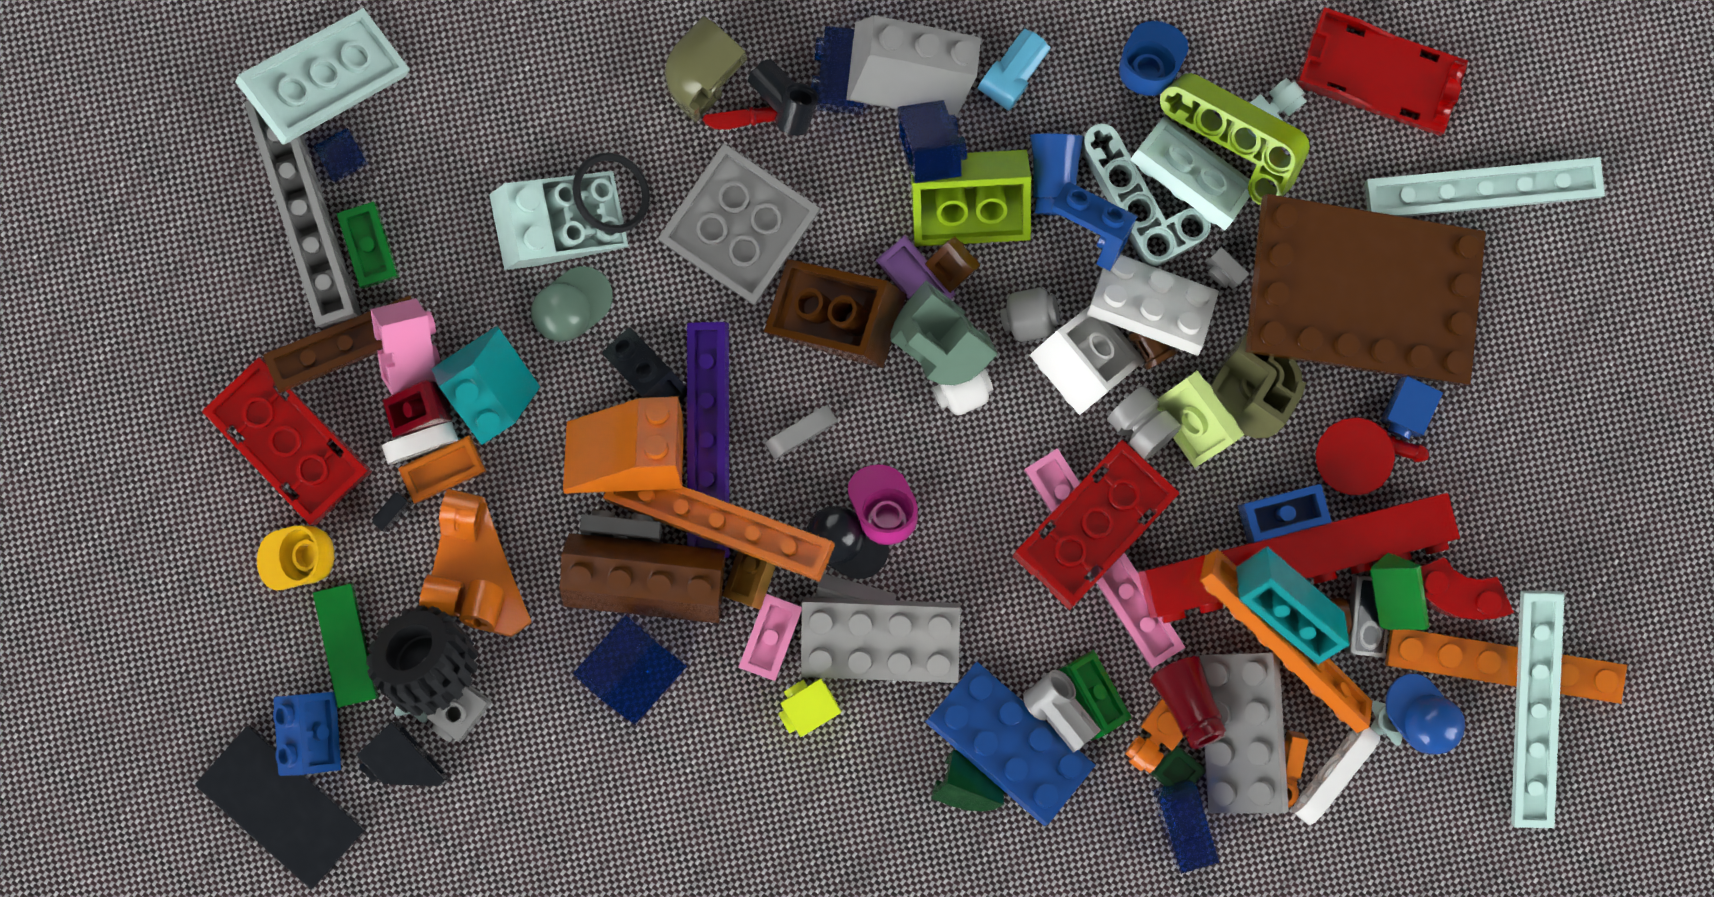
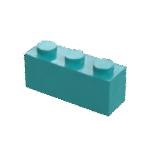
[1236,546,1350,665]

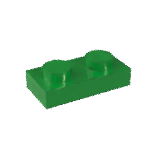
[337,201,399,289]

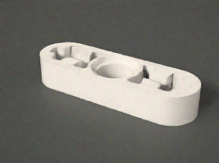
[1292,727,1380,825]

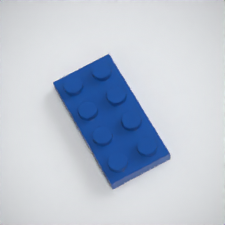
[925,662,1096,826]

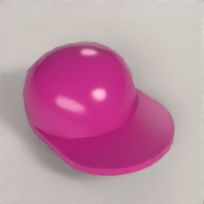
[848,465,918,545]

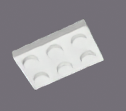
[1087,255,1219,356]

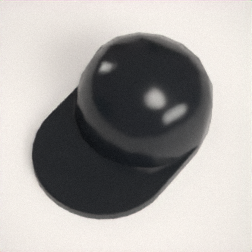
[806,506,889,579]

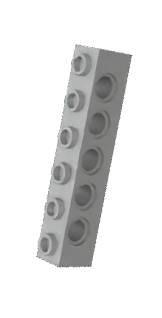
[244,101,362,330]

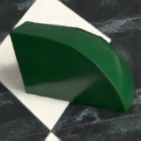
[931,749,1004,812]

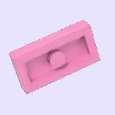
[738,594,802,681]

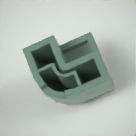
[891,280,998,385]

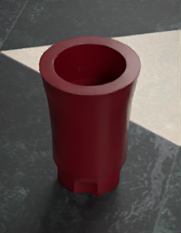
[1150,656,1226,749]

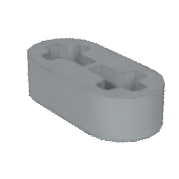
[765,405,838,460]

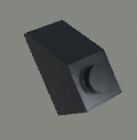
[356,721,451,786]

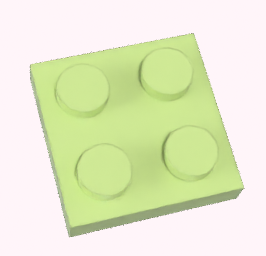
[1157,370,1244,468]

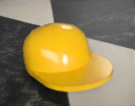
[257,526,335,590]

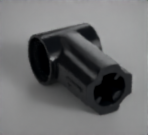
[748,58,819,136]

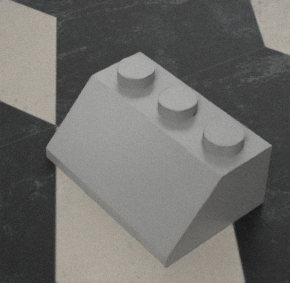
[846,15,981,121]

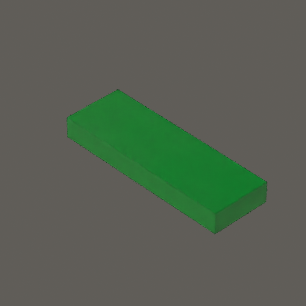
[312,584,379,708]

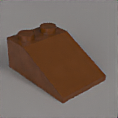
[764,259,907,368]

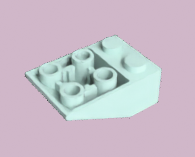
[489,171,628,270]

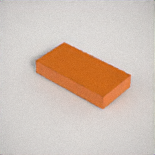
[398,436,487,504]

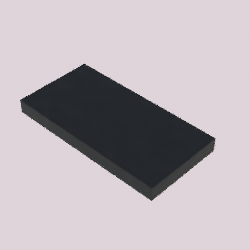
[195,725,366,890]

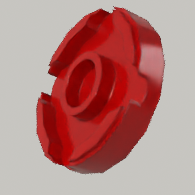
[1315,417,1396,496]

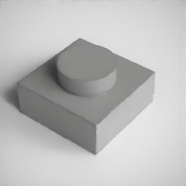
[1205,247,1249,289]

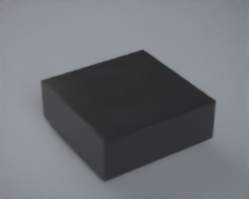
[371,492,414,532]

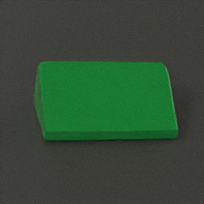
[1371,553,1430,630]
[1057,649,1132,741]

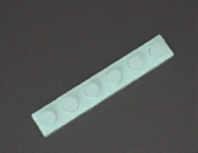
[1365,157,1605,217]
[1511,591,1564,828]

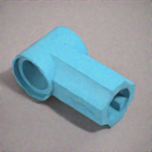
[977,28,1051,111]

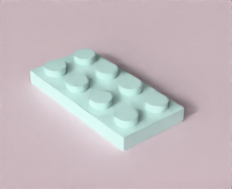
[235,8,410,145]

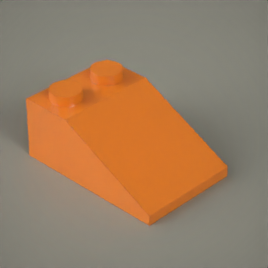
[563,396,684,494]

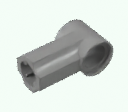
[1023,669,1101,753]

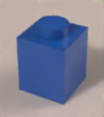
[1380,376,1443,440]

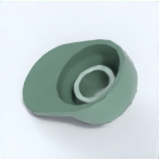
[531,267,613,342]

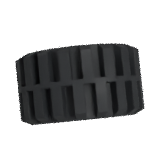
[366,605,478,716]

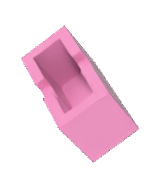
[370,298,441,395]

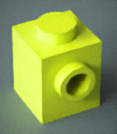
[778,678,842,737]

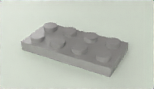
[801,597,961,683]
[1199,652,1289,813]

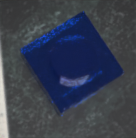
[313,128,369,182]

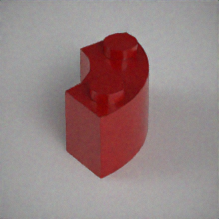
[1419,557,1514,620]

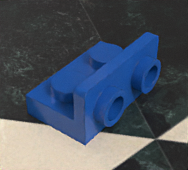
[273,692,341,776]

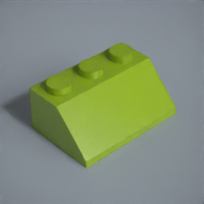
[910,150,1031,247]

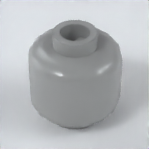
[1000,287,1061,342]

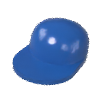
[1118,21,1189,96]
[1385,674,1466,755]

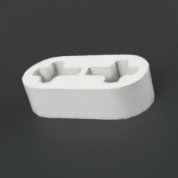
[382,422,458,465]

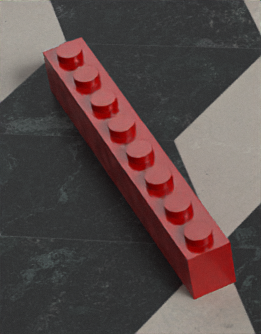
[1138,493,1460,623]

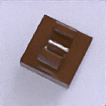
[925,236,981,293]

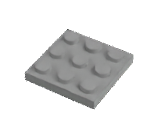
[658,143,821,306]

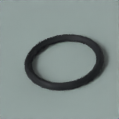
[572,153,650,233]

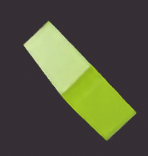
[1160,73,1310,205]

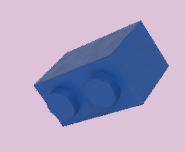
[1237,484,1331,543]

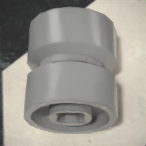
[1107,386,1182,460]

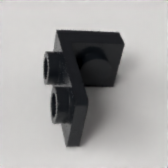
[602,328,687,403]

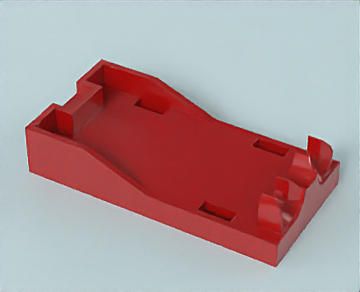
[1296,7,1469,136]
[201,357,373,525]
[1012,440,1180,610]

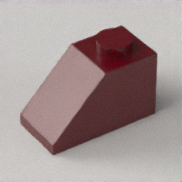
[382,380,452,438]

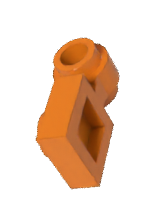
[1124,697,1184,773]
[1284,730,1309,808]

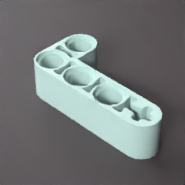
[1081,124,1211,266]

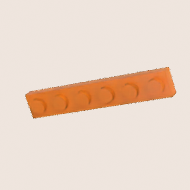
[603,486,835,582]
[1200,548,1373,734]
[1385,630,1627,704]

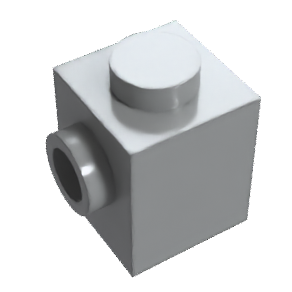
[427,685,492,742]

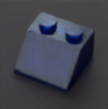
[573,614,688,725]

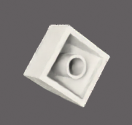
[1029,306,1145,415]

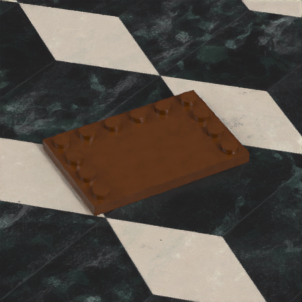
[1245,194,1486,386]

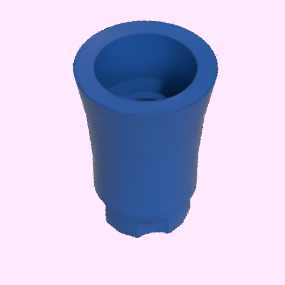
[1030,133,1084,216]

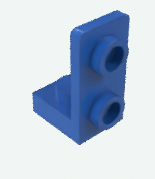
[1051,182,1138,271]

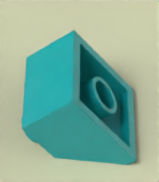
[431,325,540,445]

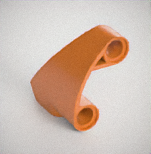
[419,488,532,637]

